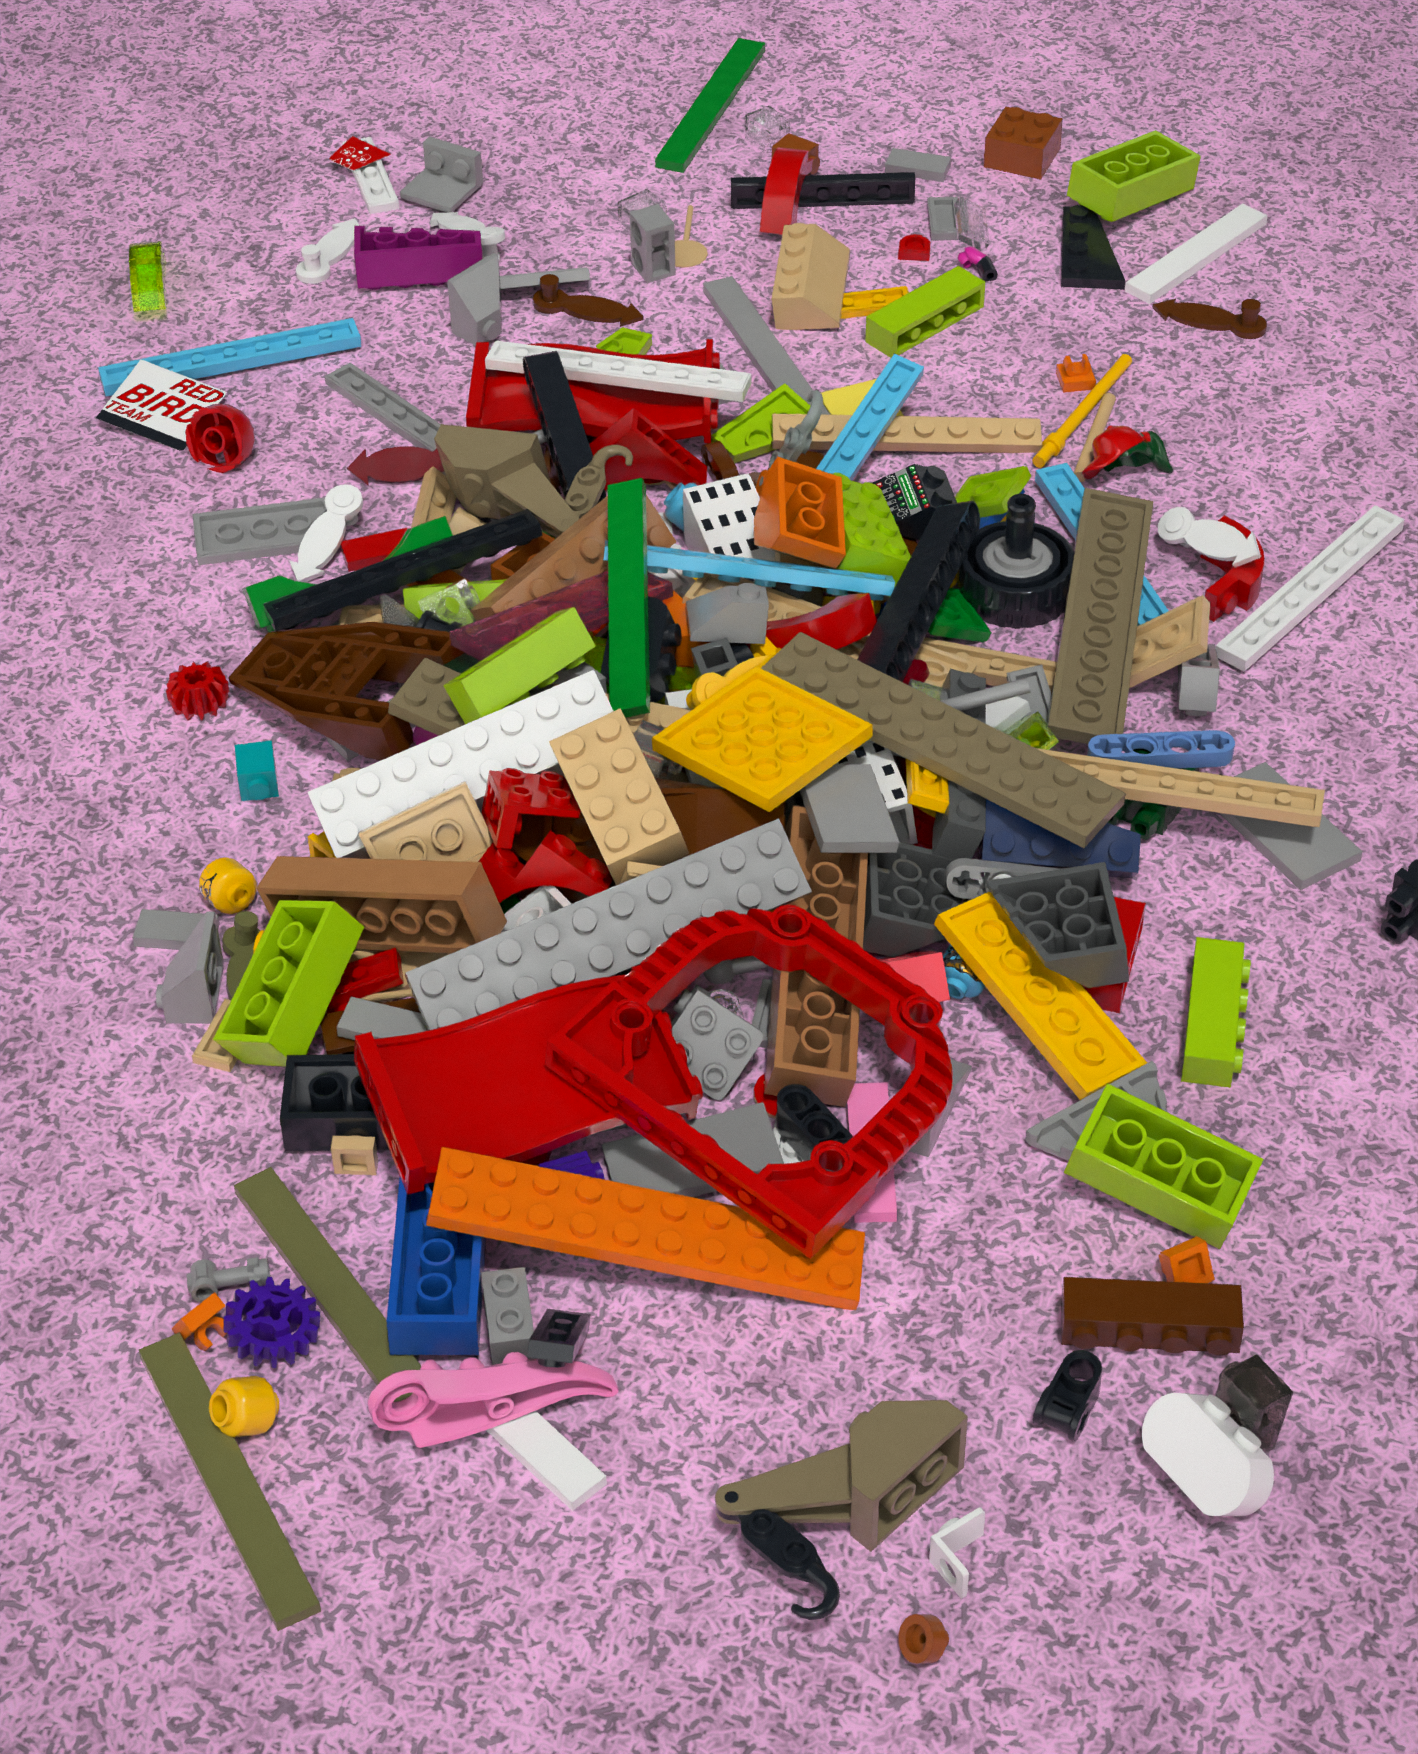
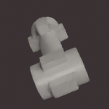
[187,1257,271,1302]

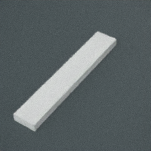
[1125,203,1267,304]

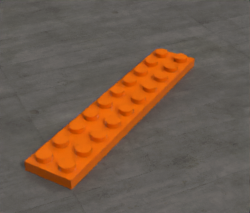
[426,1147,865,1310]

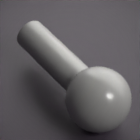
[704,956,770,984]

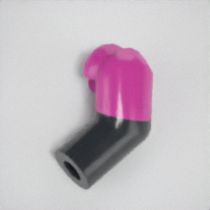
[958,247,998,282]

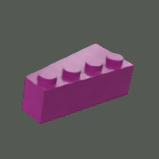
[354,225,483,290]

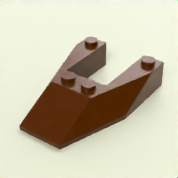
[228,622,473,760]

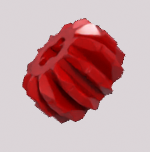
[166,661,230,720]

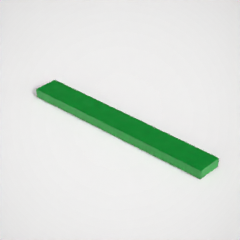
[655,38,765,173]
[607,478,650,718]

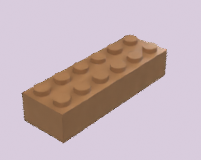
[470,495,677,646]
[257,856,507,953]

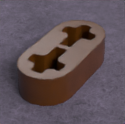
[701,441,739,481]

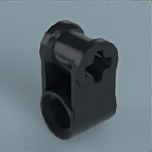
[1033,1350,1102,1441]

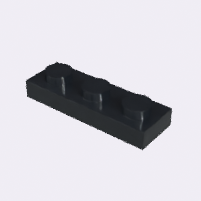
[527,1308,591,1367]

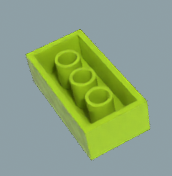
[1067,130,1201,222]
[828,472,911,597]
[213,900,364,1067]
[1064,1083,1264,1249]

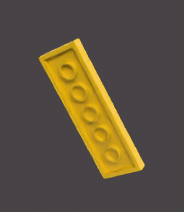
[934,892,1147,1100]

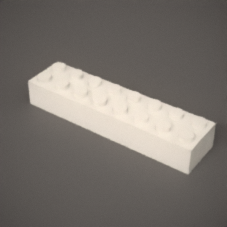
[307,670,613,859]

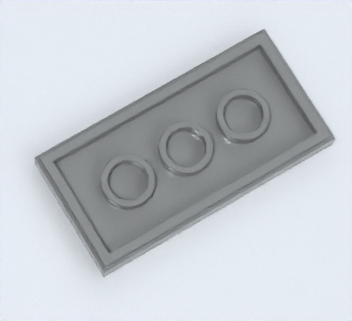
[192,498,327,565]
[1220,762,1363,891]
[602,1102,784,1197]

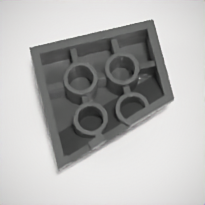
[986,862,1129,988]

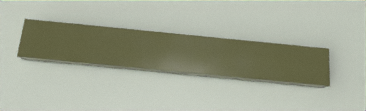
[234,1167,421,1402]
[139,1332,321,1631]

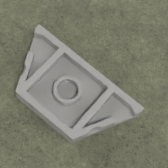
[1025,1061,1168,1161]

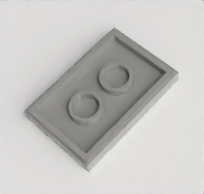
[799,764,900,853]

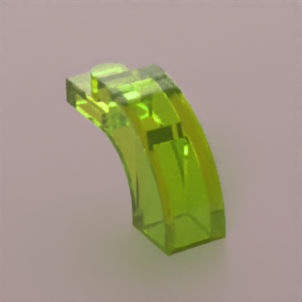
[129,241,167,312]

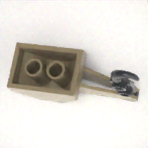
[715,1400,968,1620]

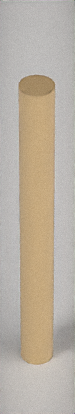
[1074,393,1116,482]

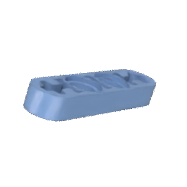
[1087,730,1235,769]

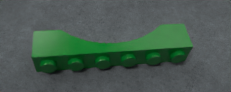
[242,516,453,632]

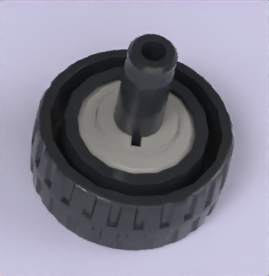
[957,494,1074,629]

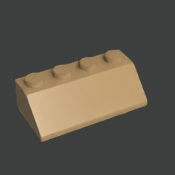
[771,223,850,330]

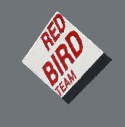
[96,360,227,451]

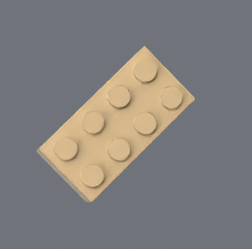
[549,708,689,885]

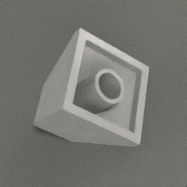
[447,253,502,346]
[685,583,769,644]
[156,912,224,1024]

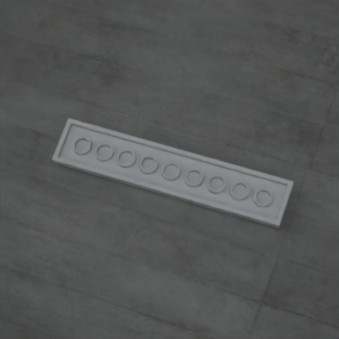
[405,819,812,1030]

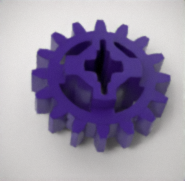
[223,1277,320,1368]

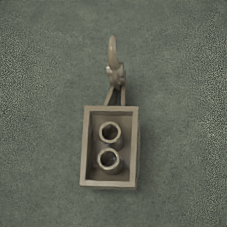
[434,424,633,538]

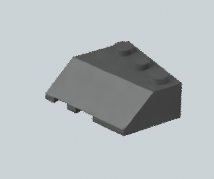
[863,842,971,957]

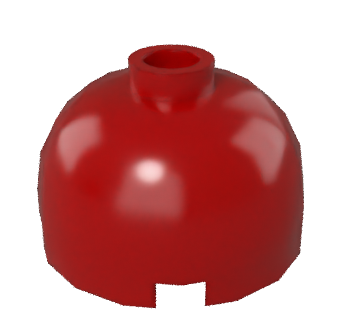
[185,403,255,473]

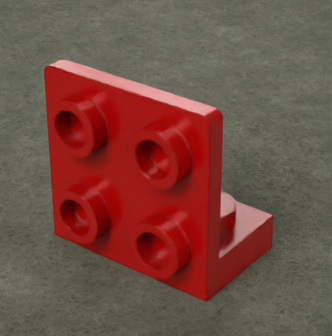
[481,768,581,849]

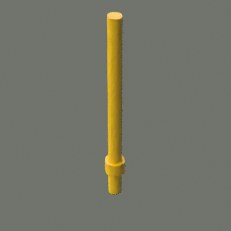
[1032,354,1132,468]

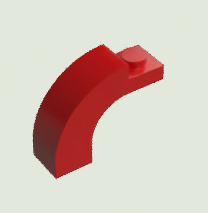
[760,147,813,235]
[1200,515,1265,622]
[745,593,877,650]

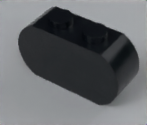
[600,596,682,703]

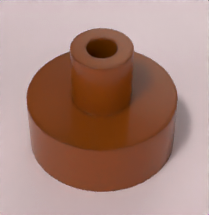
[898,1614,949,1664]

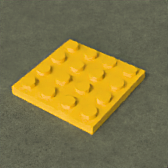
[652,666,873,812]

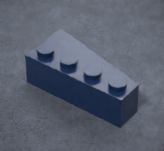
[978,799,1141,878]

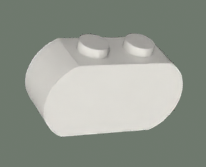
[1142,1393,1274,1517]

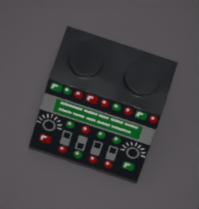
[872,464,957,540]

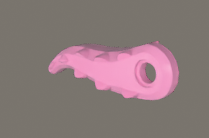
[368,1352,619,1448]

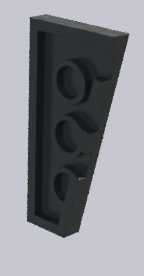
[1061,205,1125,290]

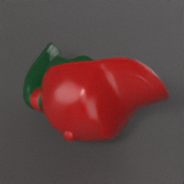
[1082,425,1174,479]

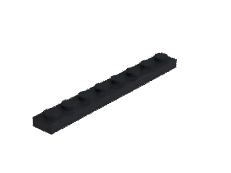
[263,509,543,632]

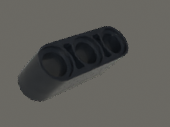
[776,1084,853,1172]

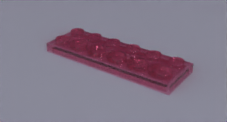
[450,571,673,661]

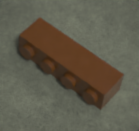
[1061,1277,1244,1356]

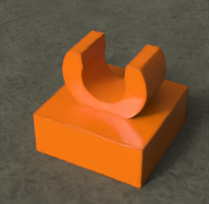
[1056,354,1096,393]
[1158,1236,1215,1283]
[171,1292,227,1351]

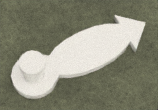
[430,212,505,261]
[296,219,359,284]
[289,484,364,583]
[1158,507,1261,568]

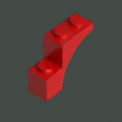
[478,830,613,904]

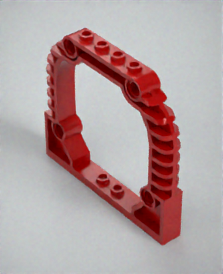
[545,904,953,1259]

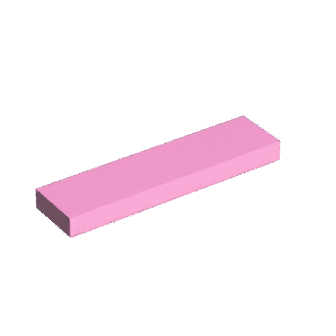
[847,1082,897,1223]

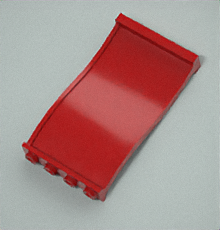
[466,339,720,443]
[354,965,703,1195]

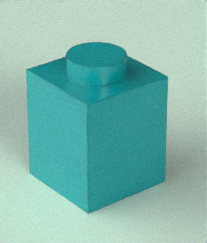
[234,740,279,801]

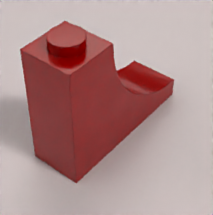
[589,408,707,491]

